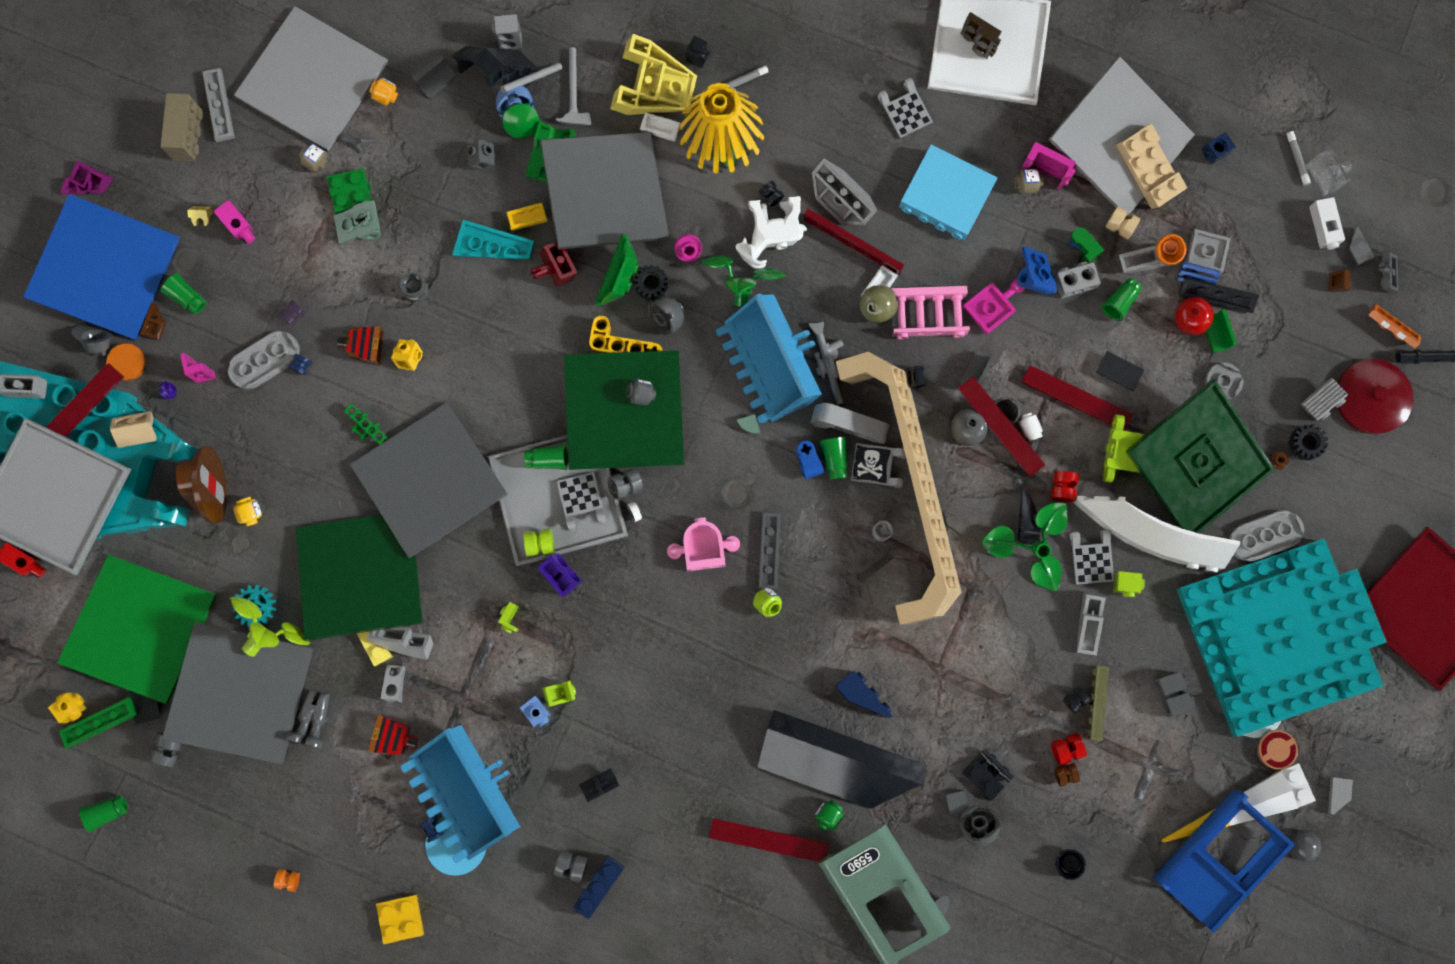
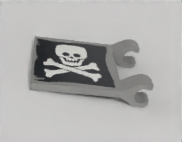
[851,443,906,488]

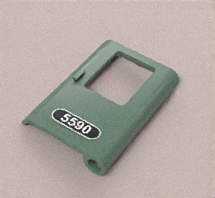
[818,824,951,964]

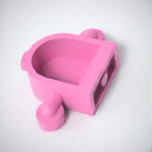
[667,518,740,572]

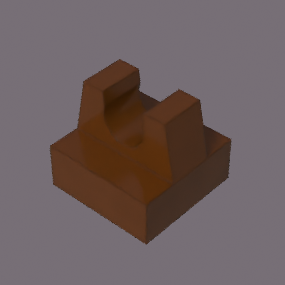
[1328,270,1351,293]

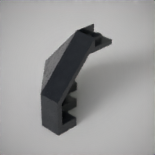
[452,46,537,88]

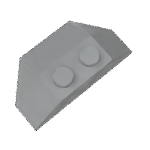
[812,159,877,225]

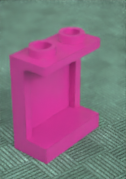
[1021,142,1076,190]

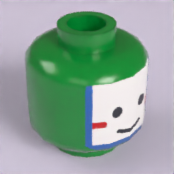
[815,800,844,831]

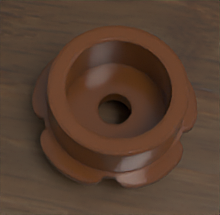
[1270,451,1289,470]

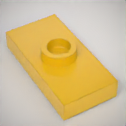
[506,202,548,231]

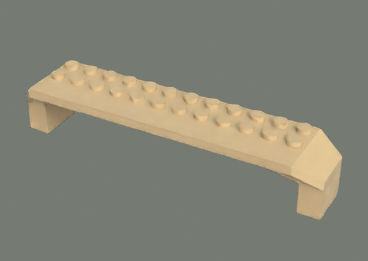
[836,352,961,625]

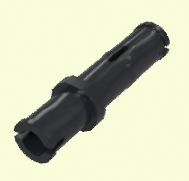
[1395,349,1455,364]

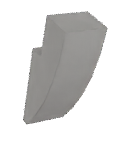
[1119,245,1170,273]
[1077,591,1106,656]
[367,627,434,660]

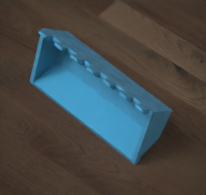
[716,294,821,424]
[400,725,521,863]

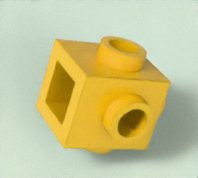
[391,339,423,371]
[48,692,86,723]

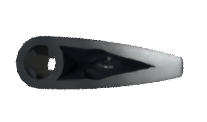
[1017,490,1040,545]

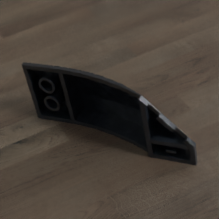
[758,710,927,809]

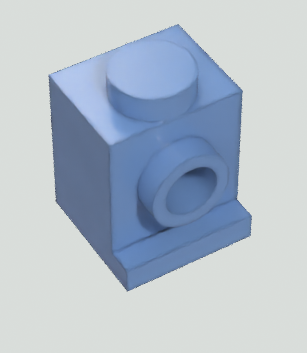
[520,696,551,728]

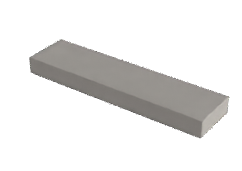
[202,68,235,142]

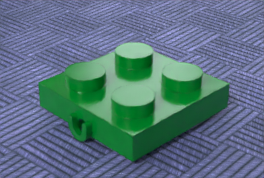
[327,168,372,214]

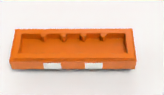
[1368,304,1421,349]

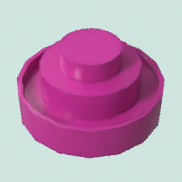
[674,234,702,262]

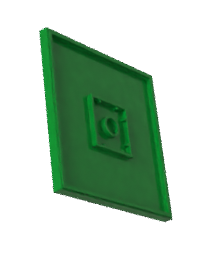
[57,555,217,705]

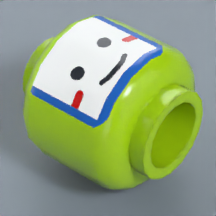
[753,588,782,617]

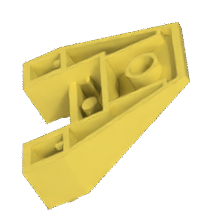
[610,34,697,115]

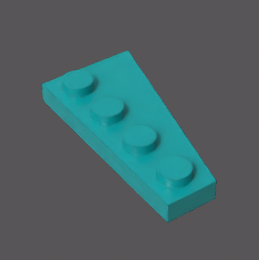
[452,220,535,260]

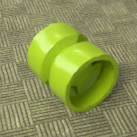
[523,528,555,557]

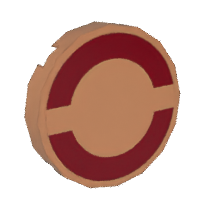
[1257,730,1298,770]

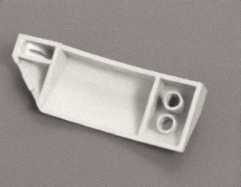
[1073,496,1240,573]

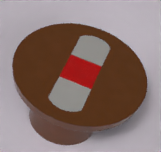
[176,446,227,523]

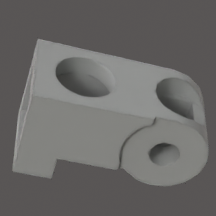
[381,664,405,703]

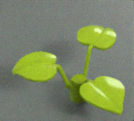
[229,597,310,657]

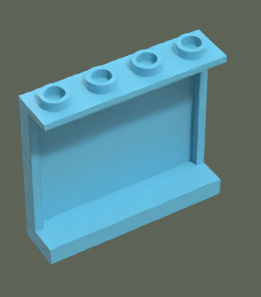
[899,144,997,240]

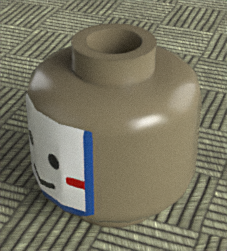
[299,144,328,172]
[1014,169,1043,194]

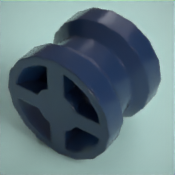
[288,353,312,376]

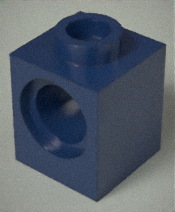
[1202,132,1236,164]

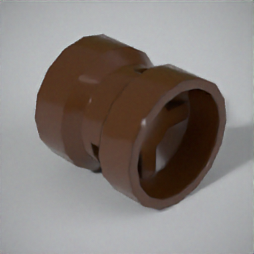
[1054,763,1080,787]

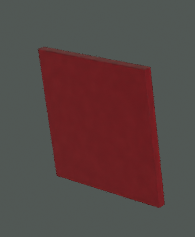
[1366,526,1455,691]

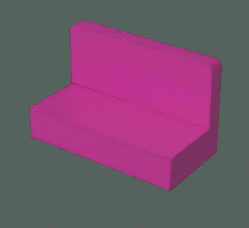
[180,353,216,383]

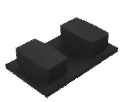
[1096,351,1144,391]
[128,690,161,725]

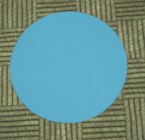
[425,816,486,876]

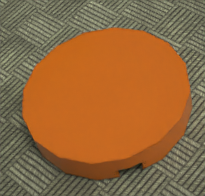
[106,343,146,381]

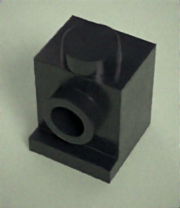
[686,36,711,68]

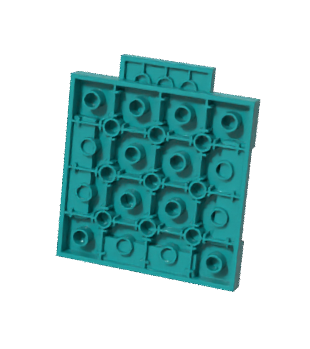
[1176,538,1387,737]

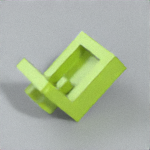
[498,602,519,634]
[542,680,576,708]

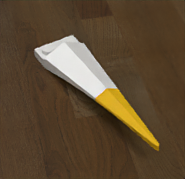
[1161,763,1316,842]

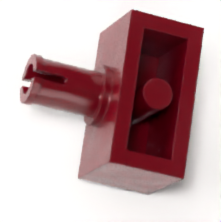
[530,241,577,287]

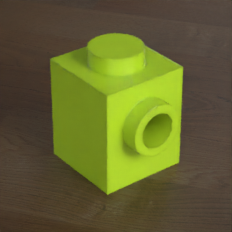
[1113,571,1145,597]

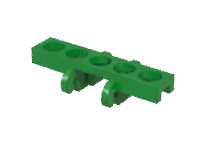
[344,404,388,445]

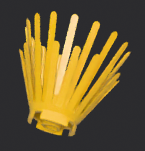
[679,83,764,174]

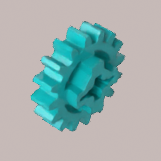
[232,585,276,627]

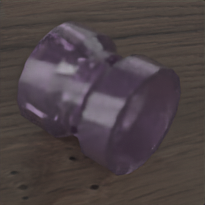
[279,300,306,326]

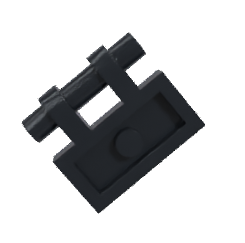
[962,749,1014,801]

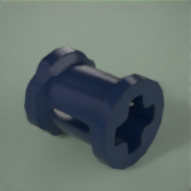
[419,817,444,843]

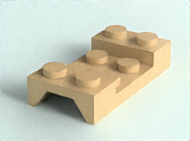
[1116,123,1187,209]

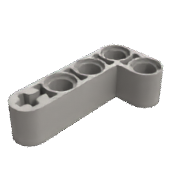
[810,403,890,444]

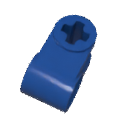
[796,441,824,480]

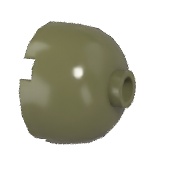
[859,284,898,323]

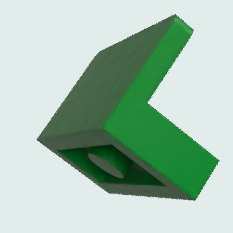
[1205,309,1237,354]

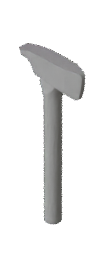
[555,47,591,126]

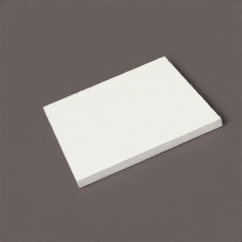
[927,0,1051,106]

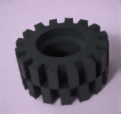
[634,264,668,301]
[1289,424,1328,461]

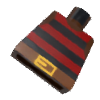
[337,326,384,366]

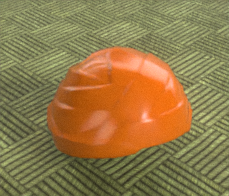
[1155,234,1186,265]

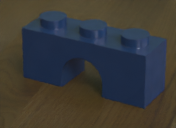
[573,855,625,920]

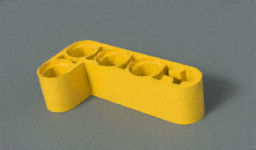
[589,316,663,353]

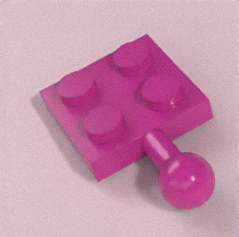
[963,278,1025,335]

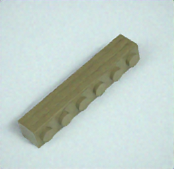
[1086,666,1109,741]

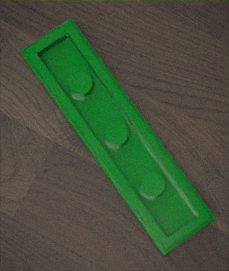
[58,697,137,749]

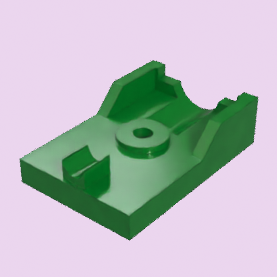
[525,121,576,183]

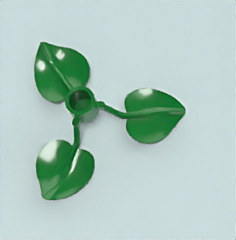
[700,255,786,307]
[982,502,1068,591]

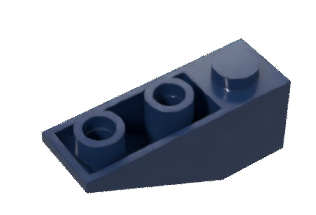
[835,671,892,718]

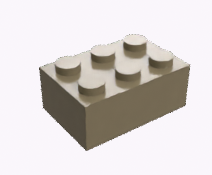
[161,93,203,161]

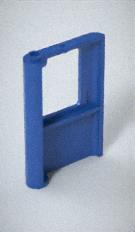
[1153,789,1295,933]

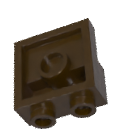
[960,12,1002,59]

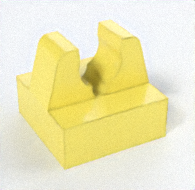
[187,206,213,226]

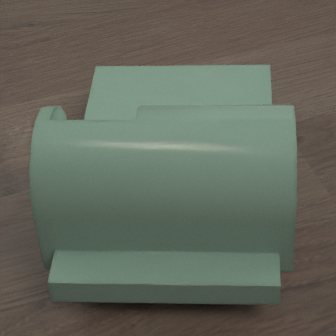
[334,200,381,245]

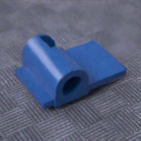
[1017,246,1057,295]

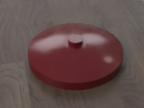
[1337,359,1413,434]

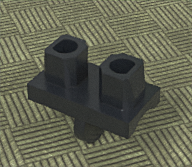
[579,768,620,802]

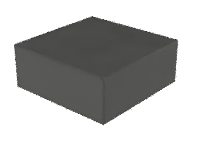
[944,790,969,814]

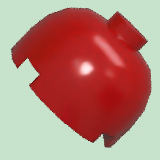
[1175,297,1214,335]

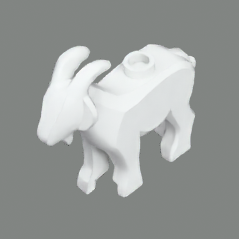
[735,196,807,269]

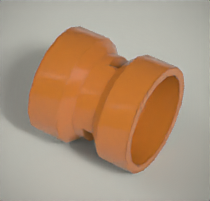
[274,869,300,893]

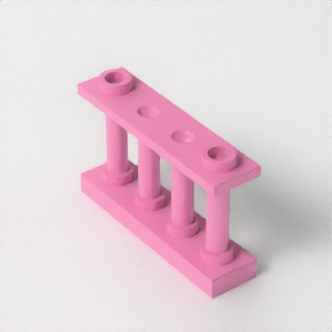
[892,286,970,340]

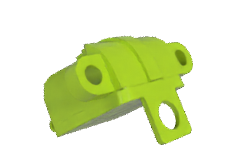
[1103,414,1145,483]

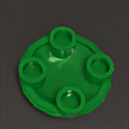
[502,103,539,139]

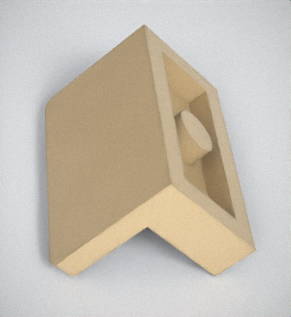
[110,411,157,448]

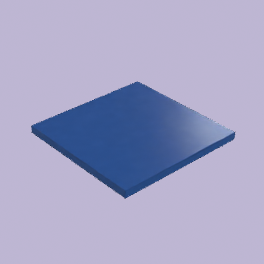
[23,194,180,341]

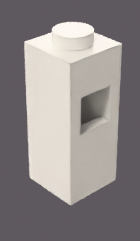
[1309,197,1345,250]

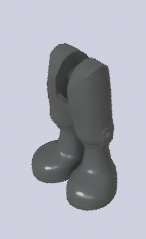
[286,689,330,748]

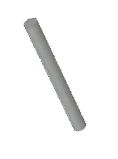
[501,63,562,93]

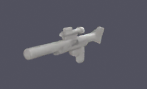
[809,322,844,405]

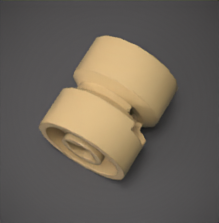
[1105,206,1141,240]

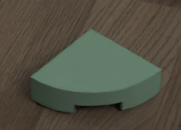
[737,414,760,434]

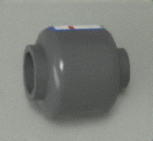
[626,379,656,406]

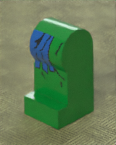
[1069,228,1104,264]

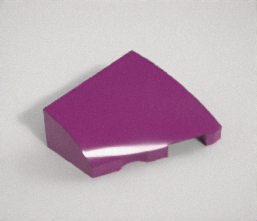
[60,161,113,194]

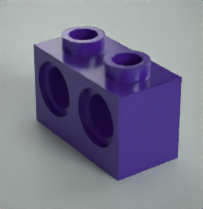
[538,553,583,598]

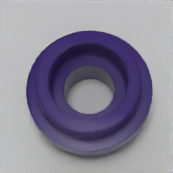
[158,381,177,400]

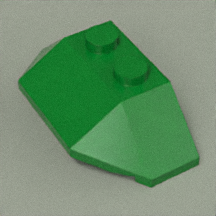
[594,233,639,306]

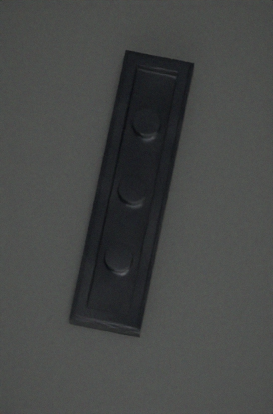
[1179,277,1259,313]

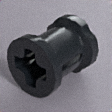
[907,366,927,388]

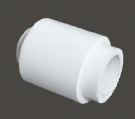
[1018,413,1043,442]

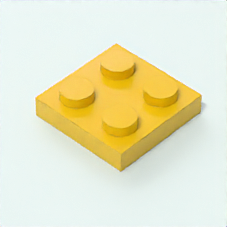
[376,894,424,944]

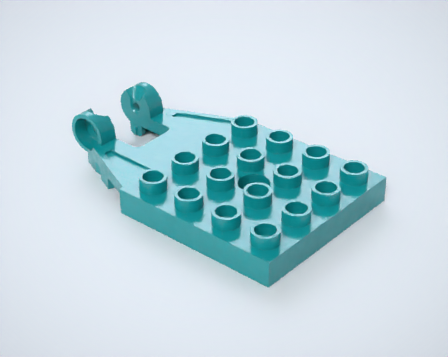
[0,361,199,540]

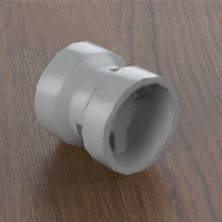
[872,521,893,542]

